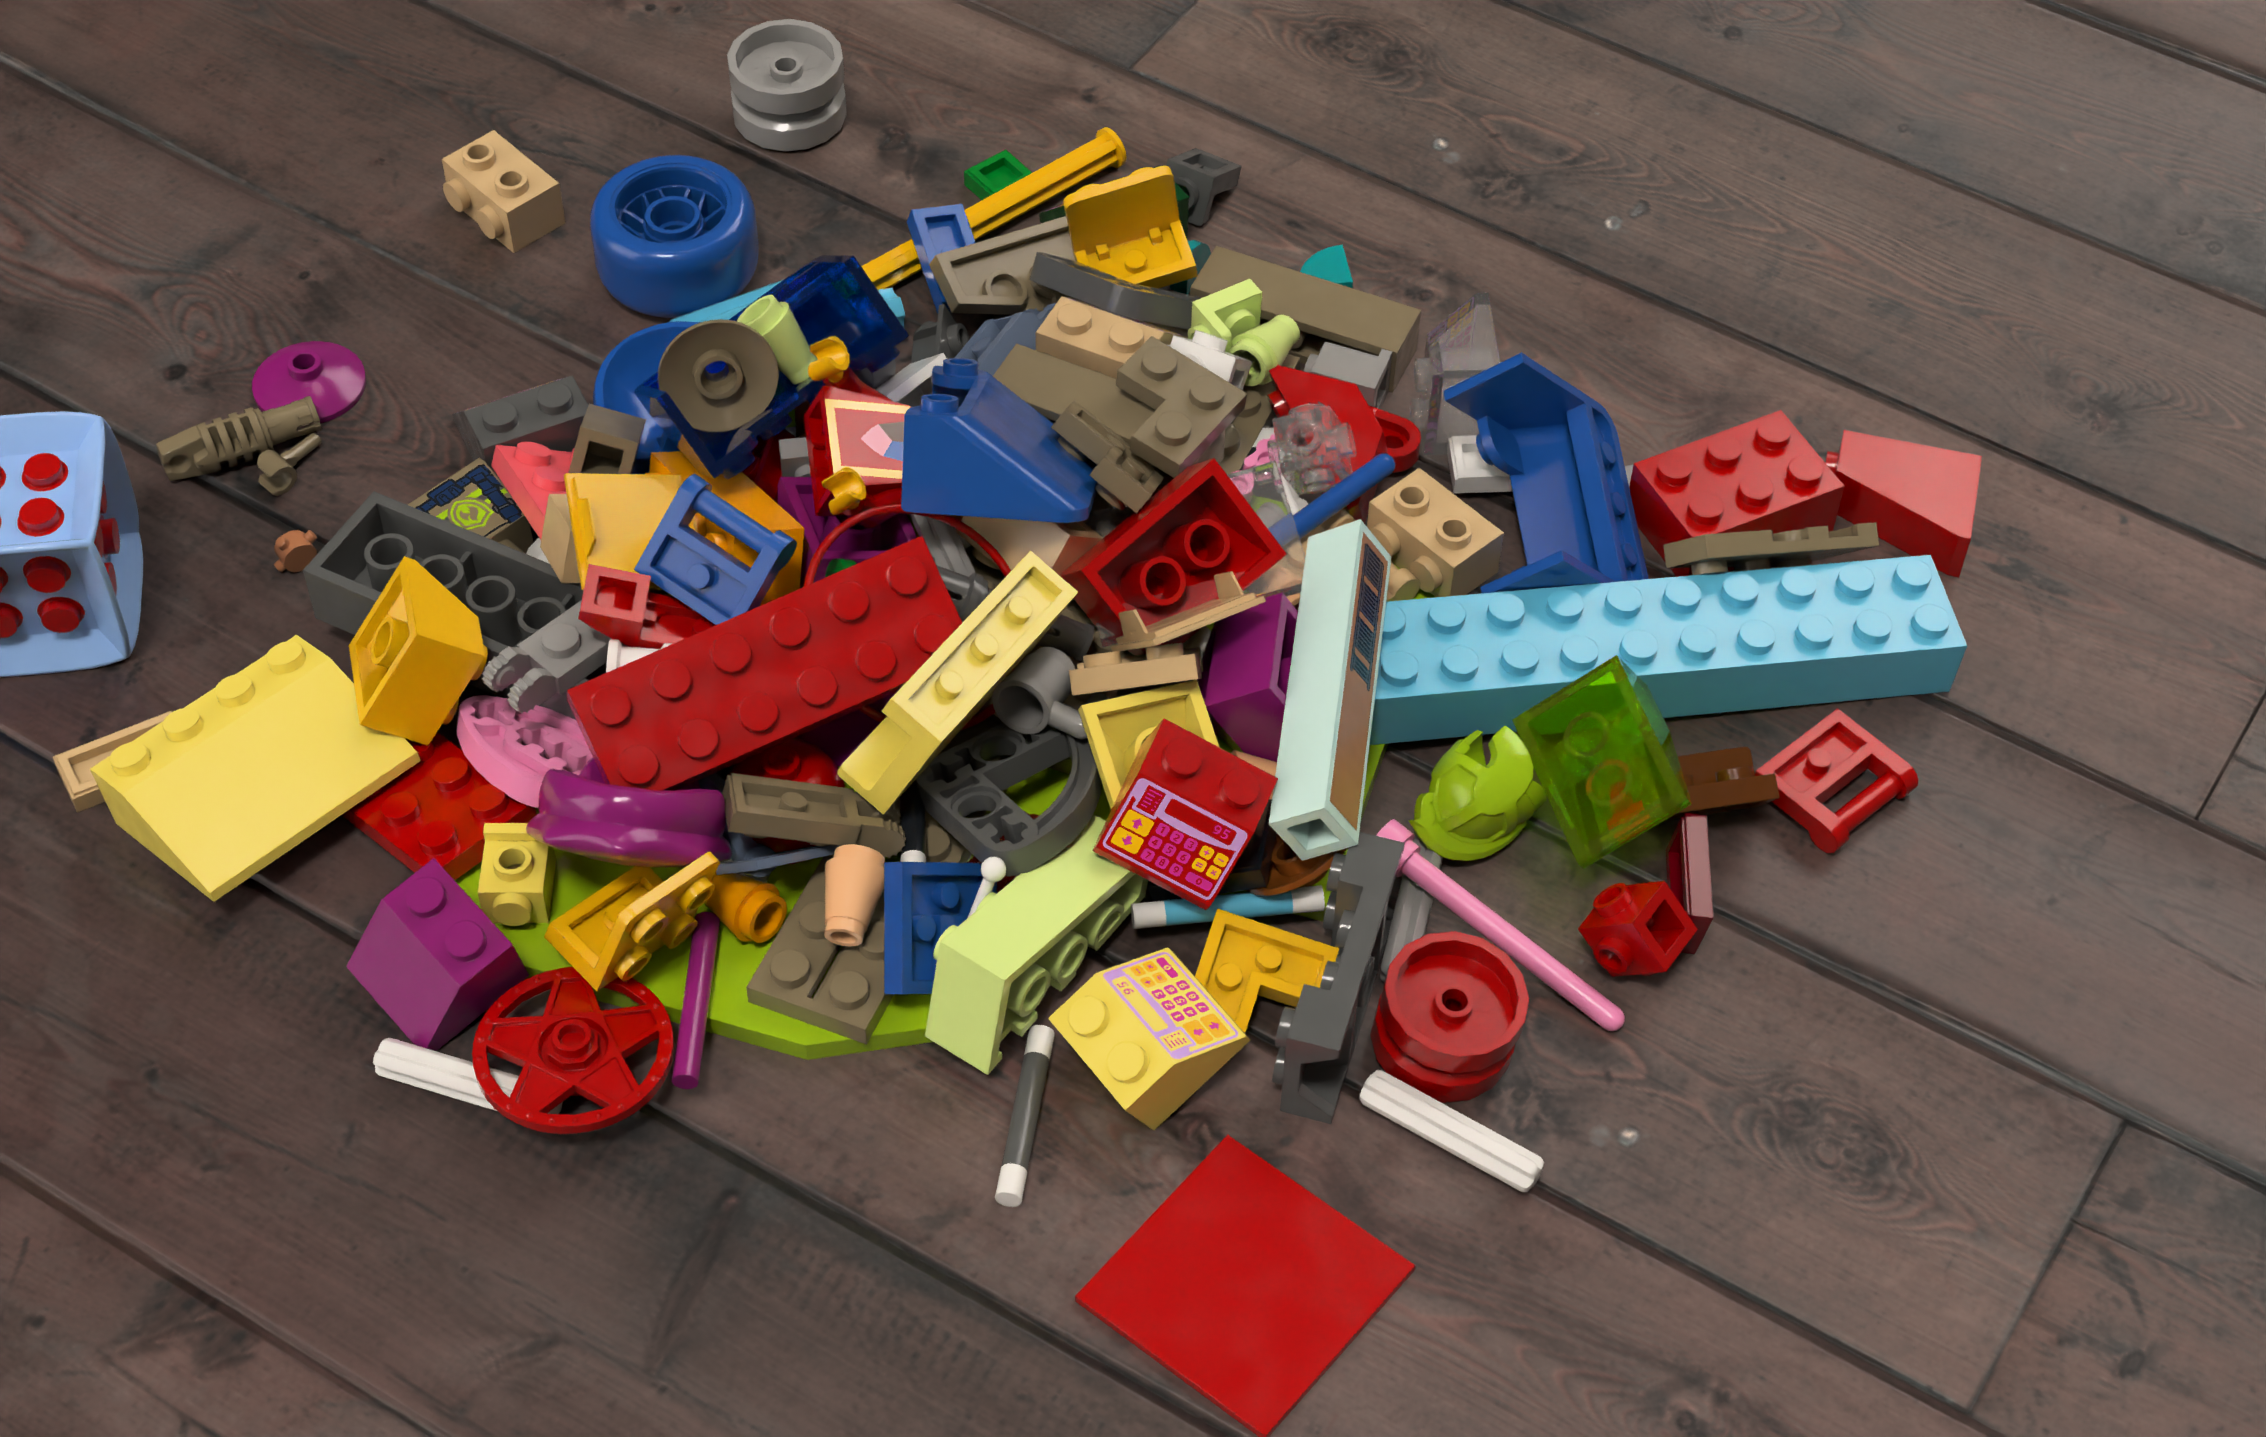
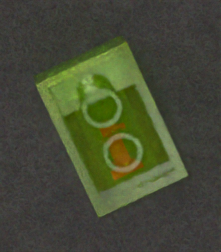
[1512,655,1692,869]

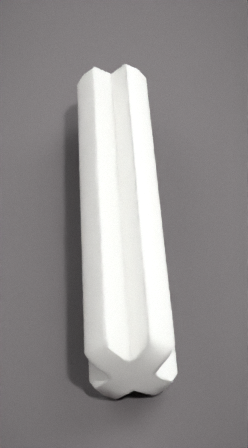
[373,1038,563,1114]
[1359,1070,1544,1192]

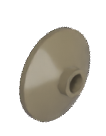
[658,319,779,432]

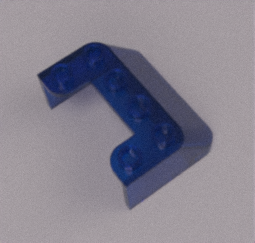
[634,255,909,480]

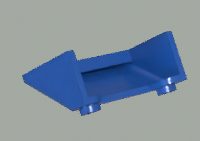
[901,358,1098,523]

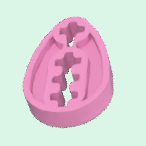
[457,695,593,808]

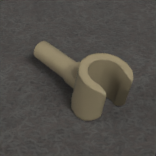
[257,433,321,496]

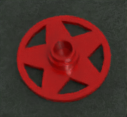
[472,967,674,1134]

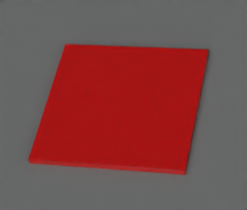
[1075,1134,1416,1437]

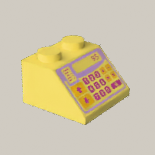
[1048,947,1250,1130]

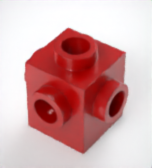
[1578,881,1698,977]

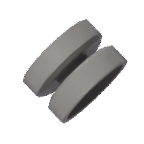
[727,19,847,151]

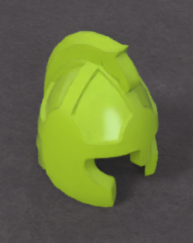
[1409,726,1547,861]

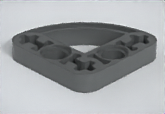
[916,703,1102,877]

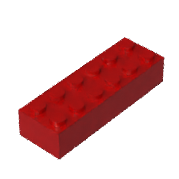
[567,536,962,791]

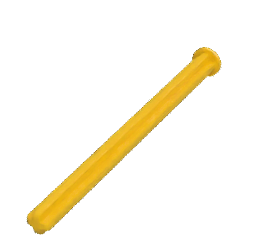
[791,127,1126,305]

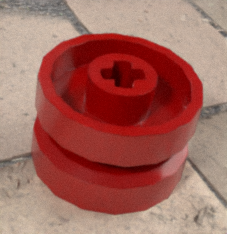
[1370,931,1529,1103]

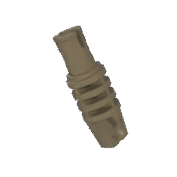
[156,396,322,481]

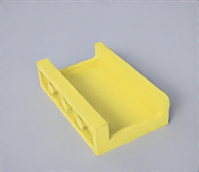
[837,551,1078,815]

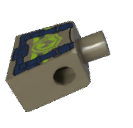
[407,457,533,554]

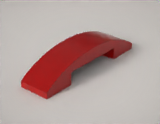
[578,564,715,649]

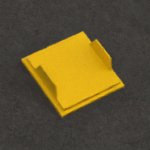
[564,473,698,590]

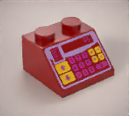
[1092,718,1278,910]

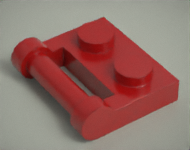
[1755,708,1919,854]

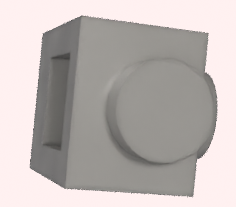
[1304,342,1392,409]

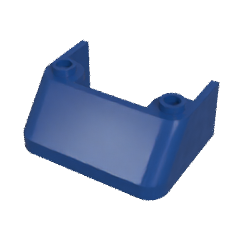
[1443,352,1649,593]

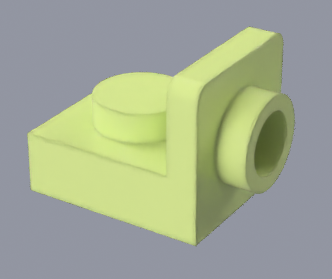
[1188,279,1262,352]

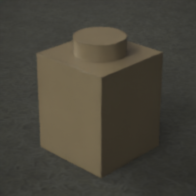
[569,403,646,474]

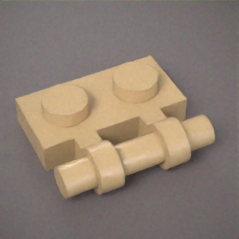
[1069,643,1204,695]

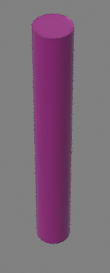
[672,912,720,1089]

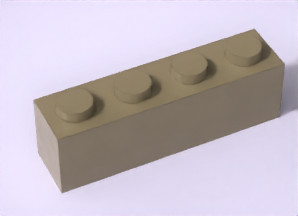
[1190,246,1421,392]
[993,344,1225,491]

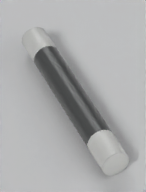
[995,1025,1055,1207]

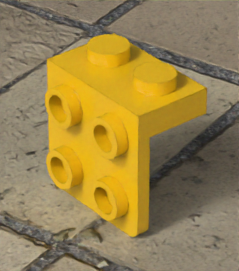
[1063,166,1198,289]
[544,852,720,991]

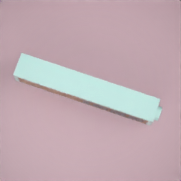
[1269,519,1391,861]

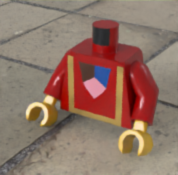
[804,336,911,528]

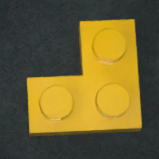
[1195,908,1339,1033]

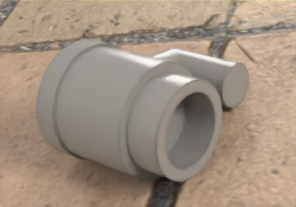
[992,647,1109,739]

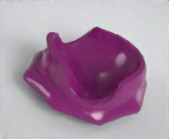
[526,758,733,867]

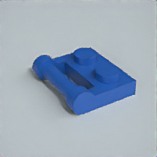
[634,474,797,625]

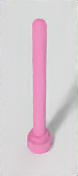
[1376,819,1625,1031]

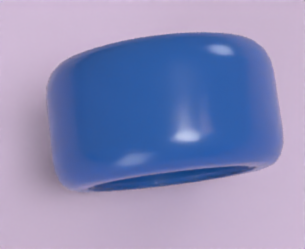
[590,155,759,318]

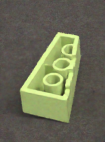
[925,814,1149,1075]

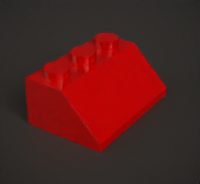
[1059,458,1287,656]

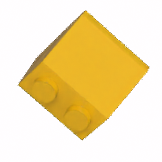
[349,556,488,746]

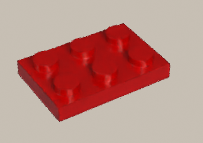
[341,732,537,880]

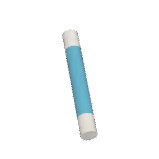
[1131,885,1325,929]

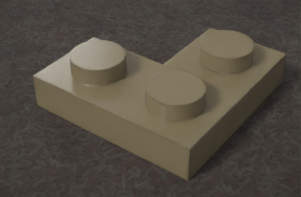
[1116,336,1247,478]
[1051,400,1166,514]

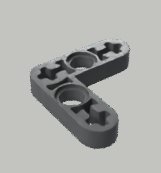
[1030,252,1203,329]

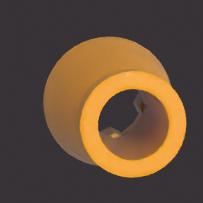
[704,872,787,943]

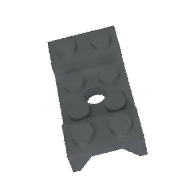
[1272,832,1405,1124]

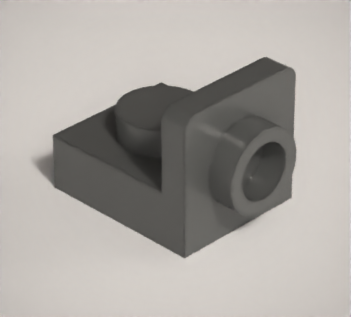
[1166,148,1242,226]

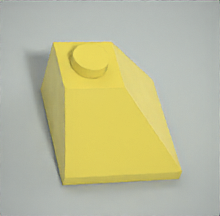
[1078,680,1219,809]

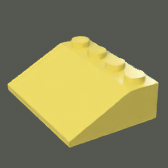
[90,635,421,902]

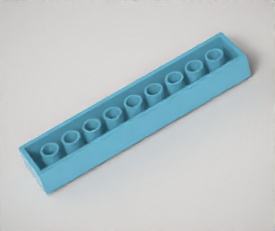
[1370,555,1967,745]

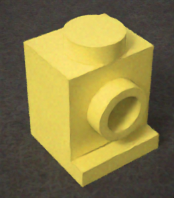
[478,823,556,926]

